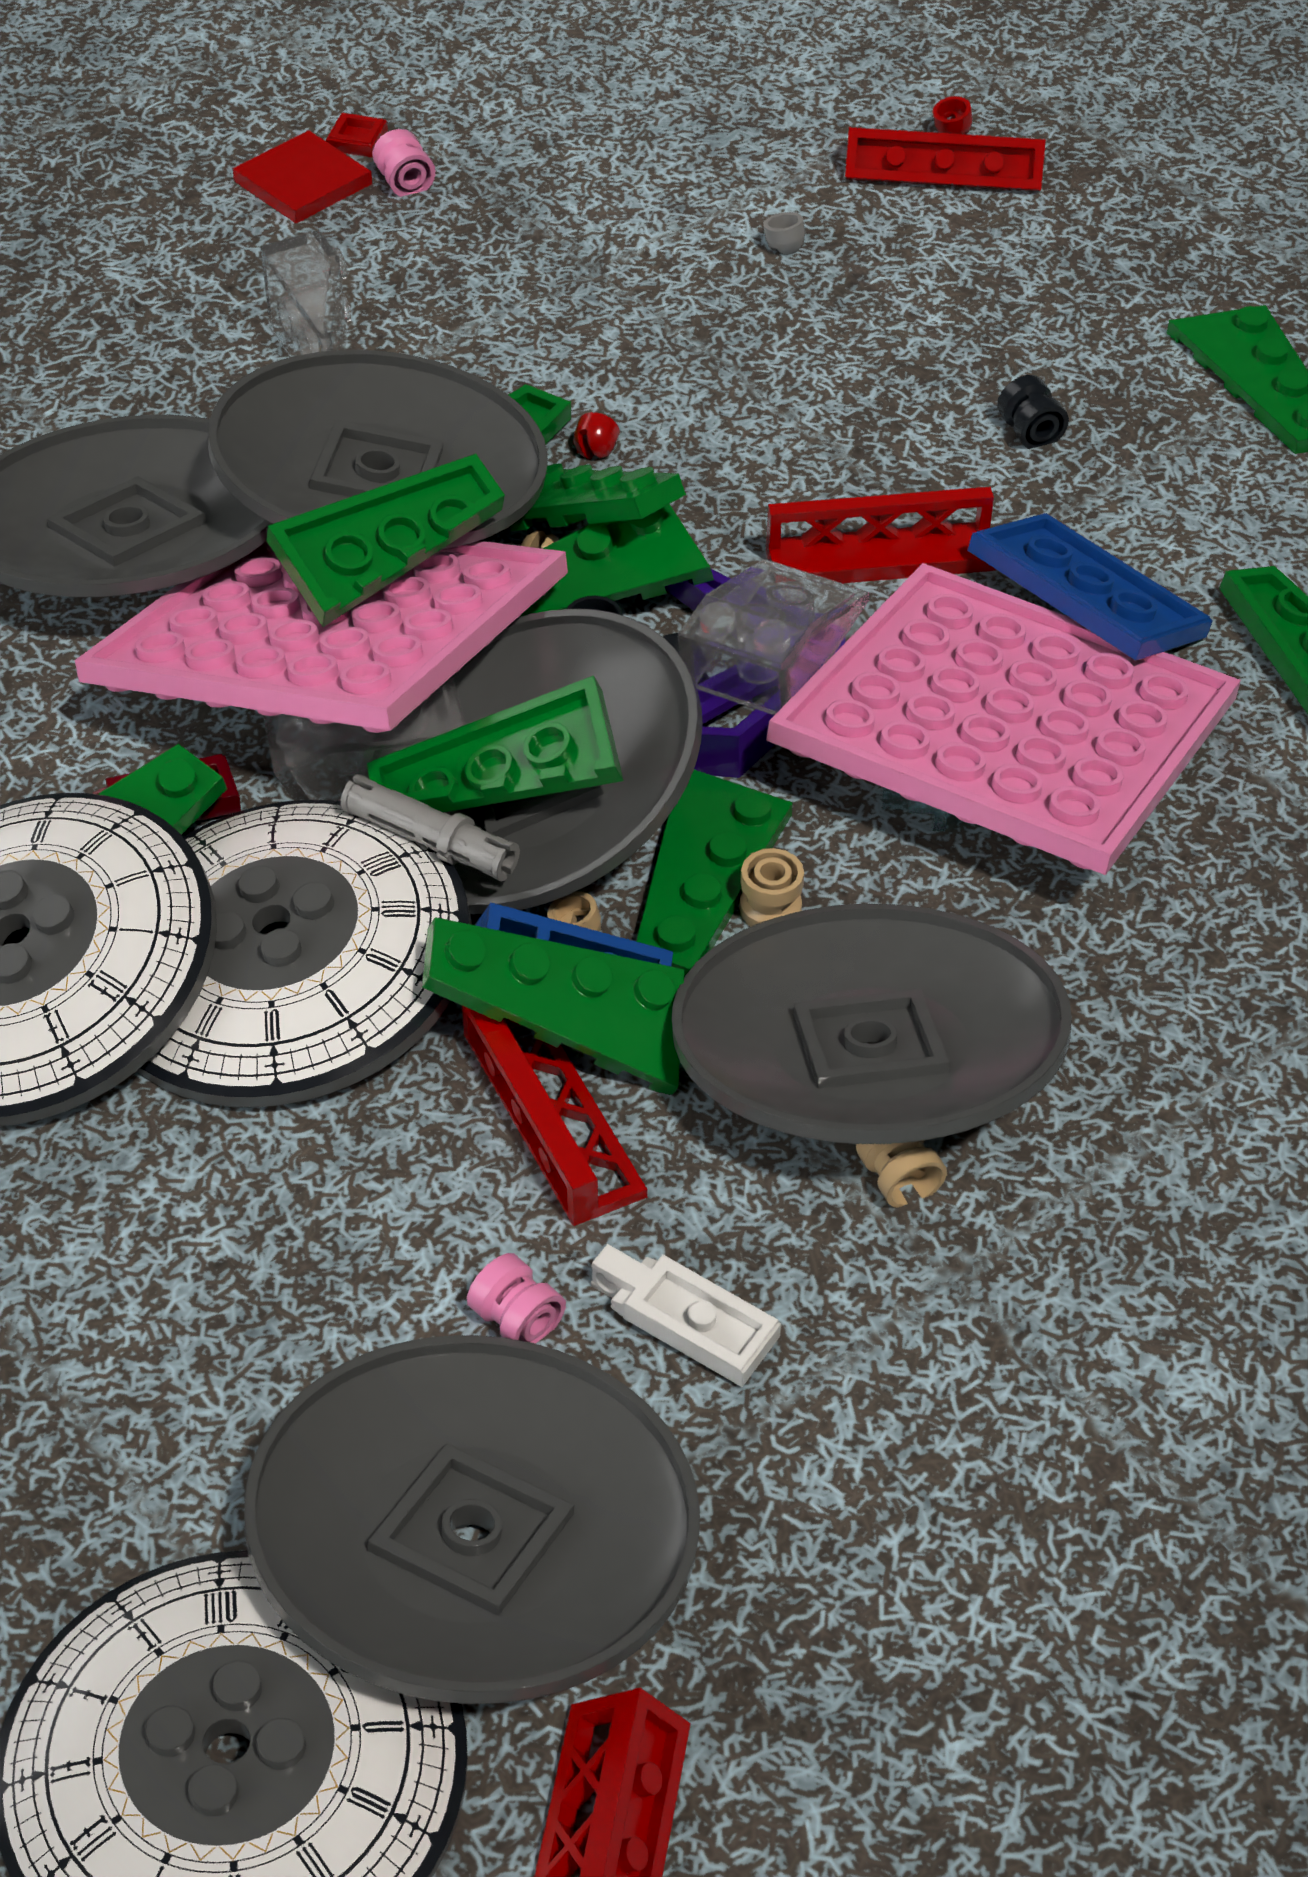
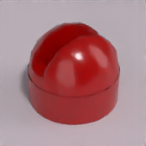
[933,96,973,134]
[574,412,620,460]

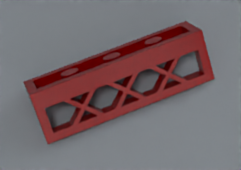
[845,127,1046,191]
[766,486,996,589]
[462,1006,647,1226]
[534,1687,691,1877]

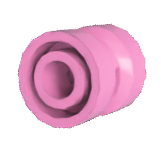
[372,129,436,197]
[467,1253,566,1344]

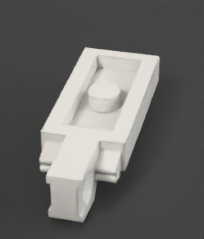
[591,1244,781,1387]

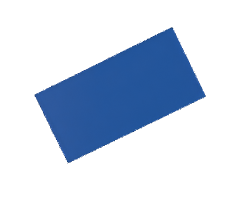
[967,513,1213,661]

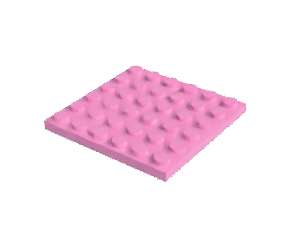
[75,540,568,733]
[766,563,1241,875]

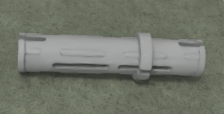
[340,774,520,882]

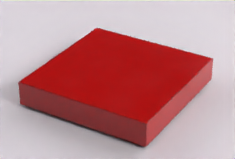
[232,130,372,224]

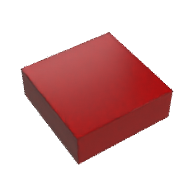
[326,113,388,158]

